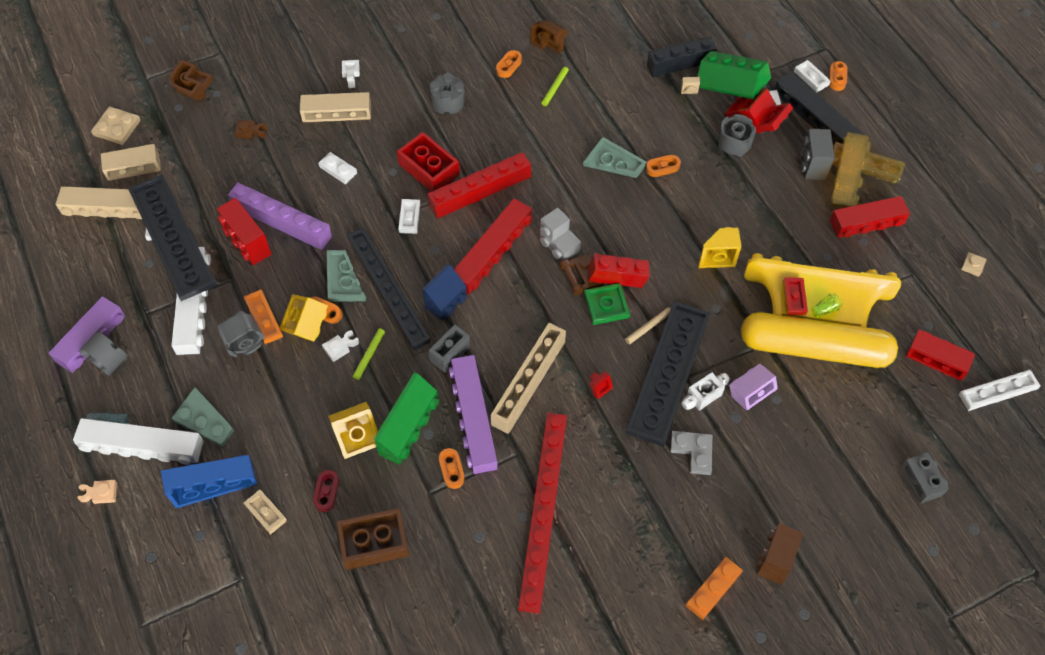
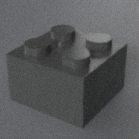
[799,129,834,180]

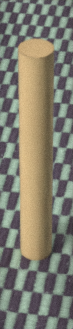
[625,307,671,345]

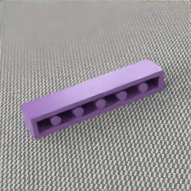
[227,183,332,250]
[448,355,498,474]

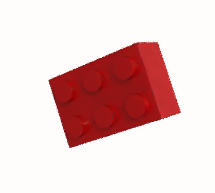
[397,132,460,192]
[216,198,272,266]

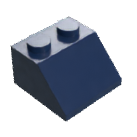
[423,264,467,321]

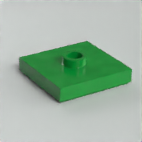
[584,283,630,325]

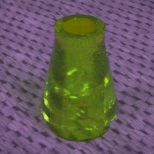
[811,293,842,318]

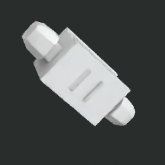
[682,372,730,411]

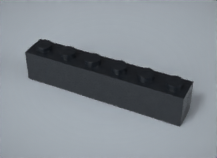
[774,72,864,156]

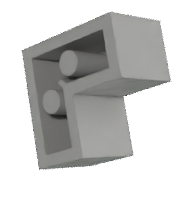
[540,208,581,261]

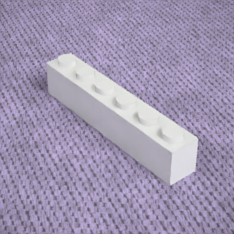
[172,247,211,355]
[73,419,204,465]

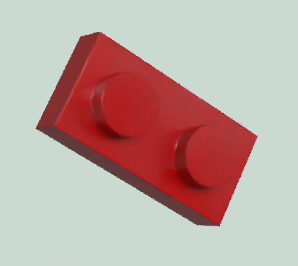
[783,277,808,315]

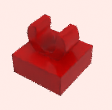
[589,371,613,399]

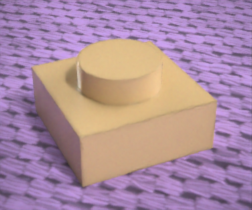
[681,77,700,94]
[961,252,987,277]

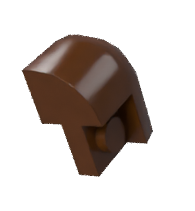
[530,19,568,54]
[170,60,213,101]

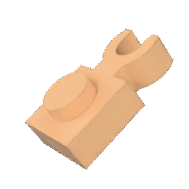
[78,480,117,504]

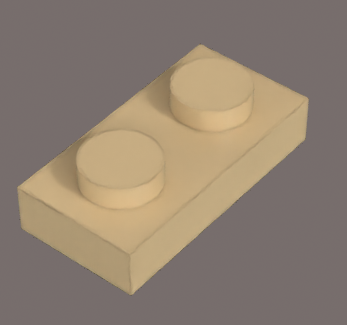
[244,490,287,535]

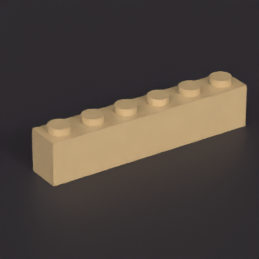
[56,186,142,219]
[491,323,566,434]

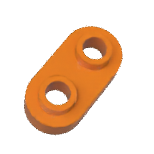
[496,50,522,78]
[829,61,847,91]
[646,155,681,177]
[311,297,342,324]
[439,448,465,489]

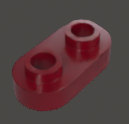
[313,470,339,512]

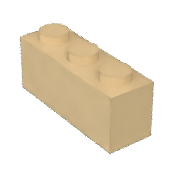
[101,144,161,181]

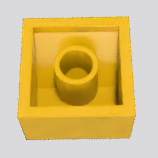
[698,227,741,268]
[280,294,328,341]
[328,402,378,459]

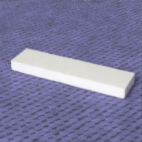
[959,370,1040,411]

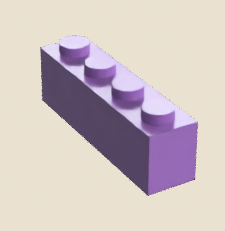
[49,296,125,373]

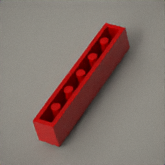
[427,152,531,219]
[454,199,533,294]

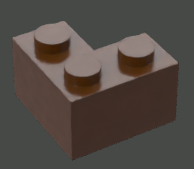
[756,523,804,585]

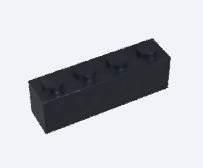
[647,36,717,77]

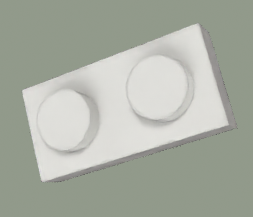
[794,60,830,93]
[318,152,357,184]
[399,199,420,234]

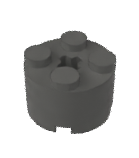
[430,73,465,114]
[718,114,756,157]
[218,311,264,357]
[78,331,128,376]

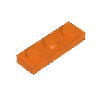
[244,290,283,345]
[686,557,743,620]

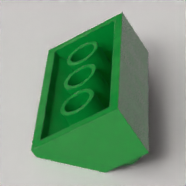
[697,51,771,99]
[374,372,439,465]

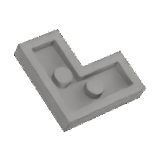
[670,431,713,475]

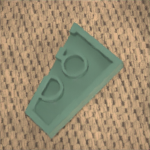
[583,137,647,178]
[327,250,366,301]
[172,387,234,447]

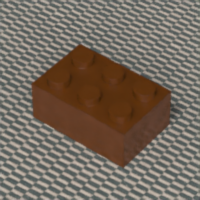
[337,508,409,570]

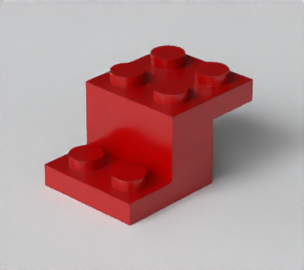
[724,89,793,133]

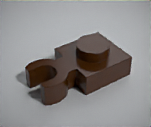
[235,120,267,139]

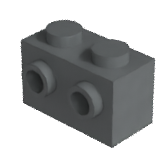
[429,325,470,373]
[900,452,949,504]

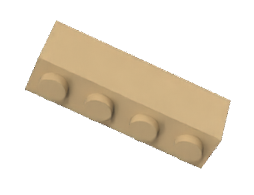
[300,92,371,122]

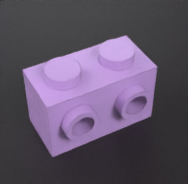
[729,364,778,410]

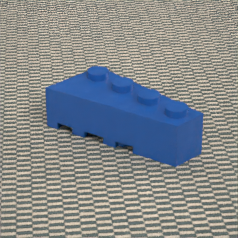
[161,455,258,508]

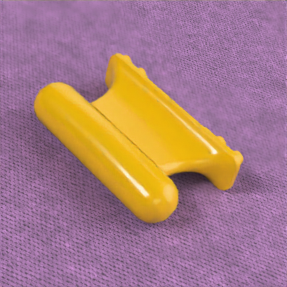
[741,253,901,368]

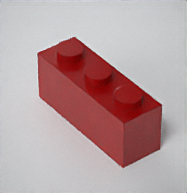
[588,254,650,288]
[906,330,975,381]

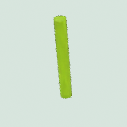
[541,67,569,106]
[353,328,385,380]

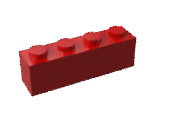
[830,196,910,238]

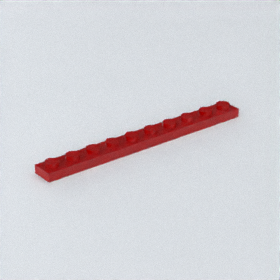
[519,413,567,614]

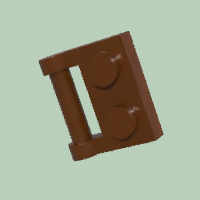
[559,253,605,296]

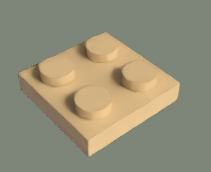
[91,106,141,145]

